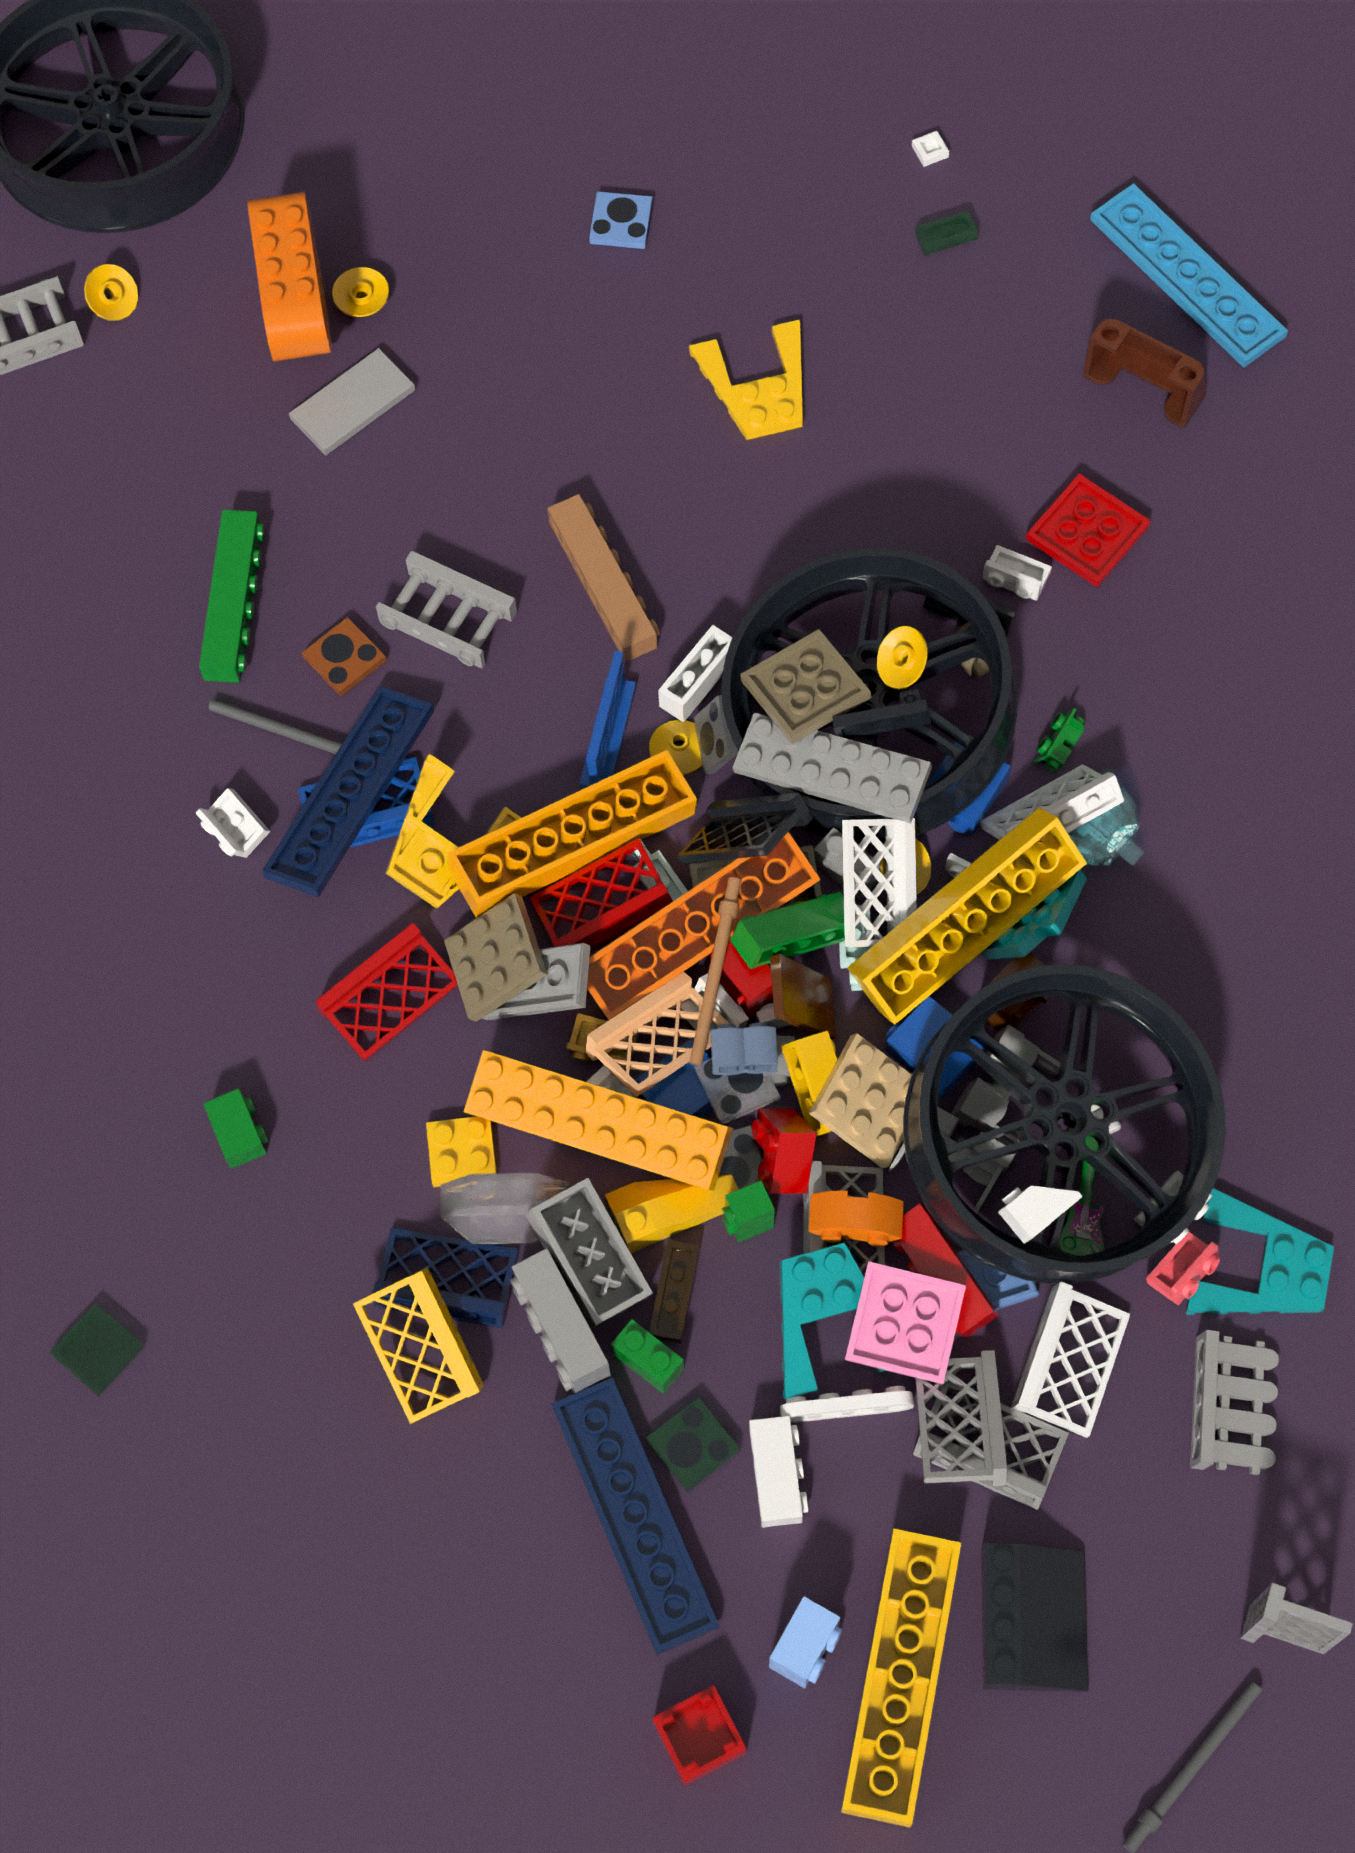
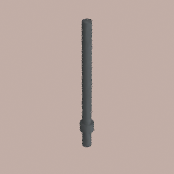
[209,699,342,754]
[1122,1681,1262,1853]

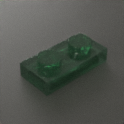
[915,211,978,255]

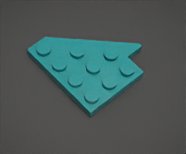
[981,870,1087,959]

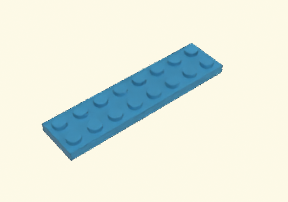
[1090,183,1288,368]

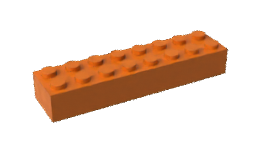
[587,832,821,1021]

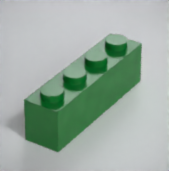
[730,892,858,969]

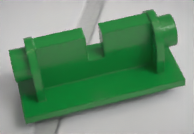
[1033,708,1085,772]

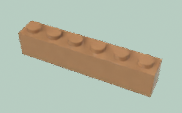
[547,494,660,662]

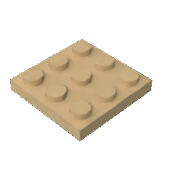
[808,1033,912,1168]

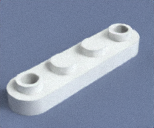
[780,1386,914,1423]

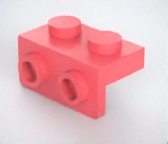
[1146,1232,1220,1306]

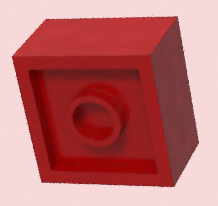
[709,939,773,1023]
[652,1685,747,1786]

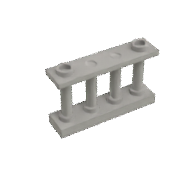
[0,277,84,375]
[376,551,517,669]

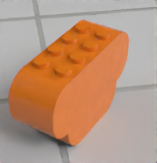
[247,191,332,362]

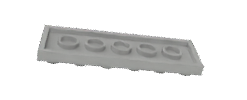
[732,713,932,824]

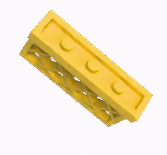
[353,1267,485,1424]

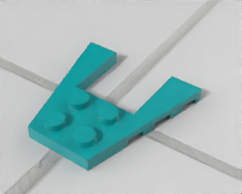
[1186,1188,1334,1315]
[780,1243,885,1399]

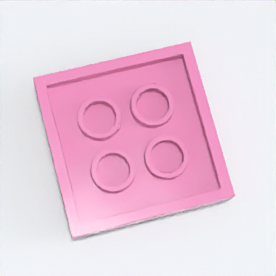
[845,1261,966,1385]

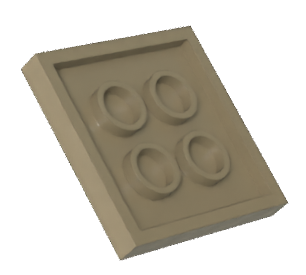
[740,629,871,744]
[444,893,548,1022]

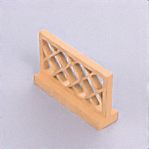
[585,971,730,1097]

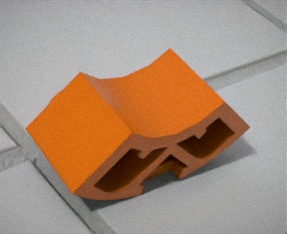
[808,1190,904,1247]

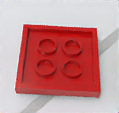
[1026,473,1151,588]

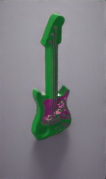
[1059,1136,1105,1256]

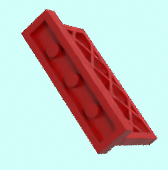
[530,838,673,950]
[315,923,458,1062]

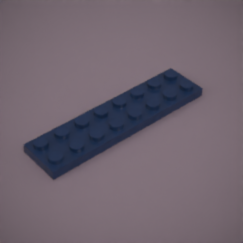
[262,686,434,898]
[551,1377,720,1655]

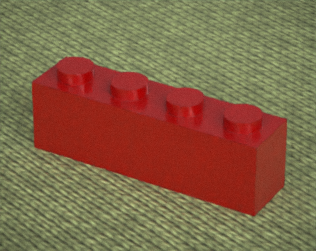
[891,1203,999,1338]

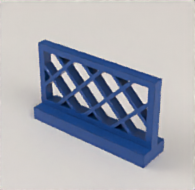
[579,651,636,789]
[298,757,434,848]

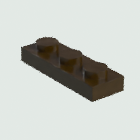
[649,1240,700,1343]

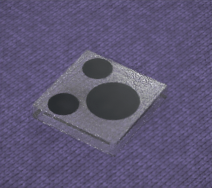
[694,1058,780,1125]

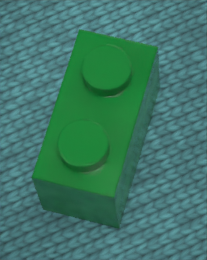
[203,1088,268,1169]
[722,1181,775,1243]
[611,1319,684,1394]

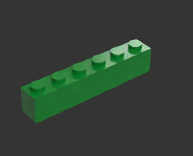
[199,510,265,683]

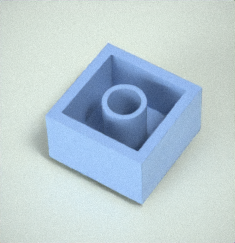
[769,1596,843,1688]

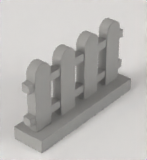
[1190,1330,1279,1475]

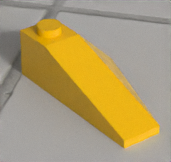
[604,1174,739,1253]

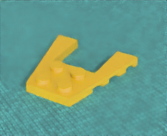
[689,320,803,440]
[385,753,521,908]

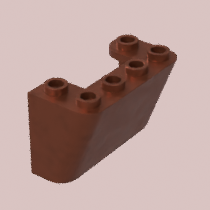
[1082,319,1207,429]

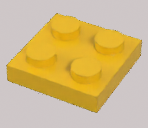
[426,1116,497,1187]

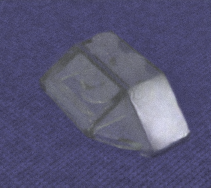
[440,1173,570,1244]

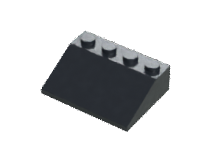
[981,1543,1088,1692]

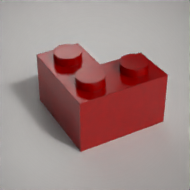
[752,1108,817,1194]

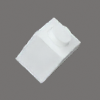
[998,1186,1082,1243]

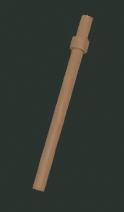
[689,877,741,1066]

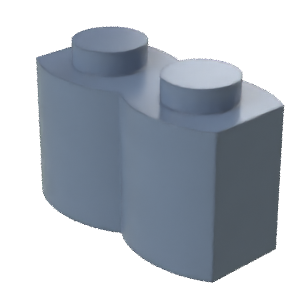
[711,1022,778,1075]

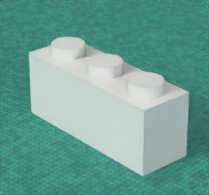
[658,625,733,723]
[749,1416,808,1528]

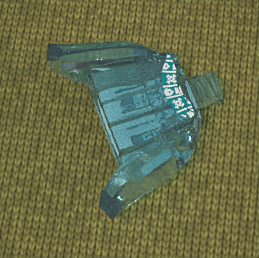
[1068,767,1145,866]

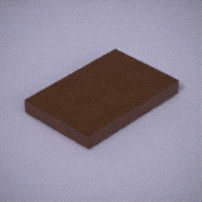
[770,954,836,1039]

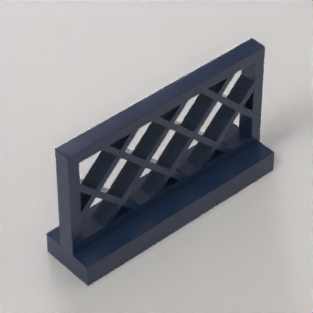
[372,1228,519,1328]

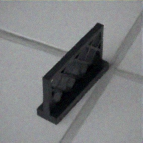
[677,792,814,863]

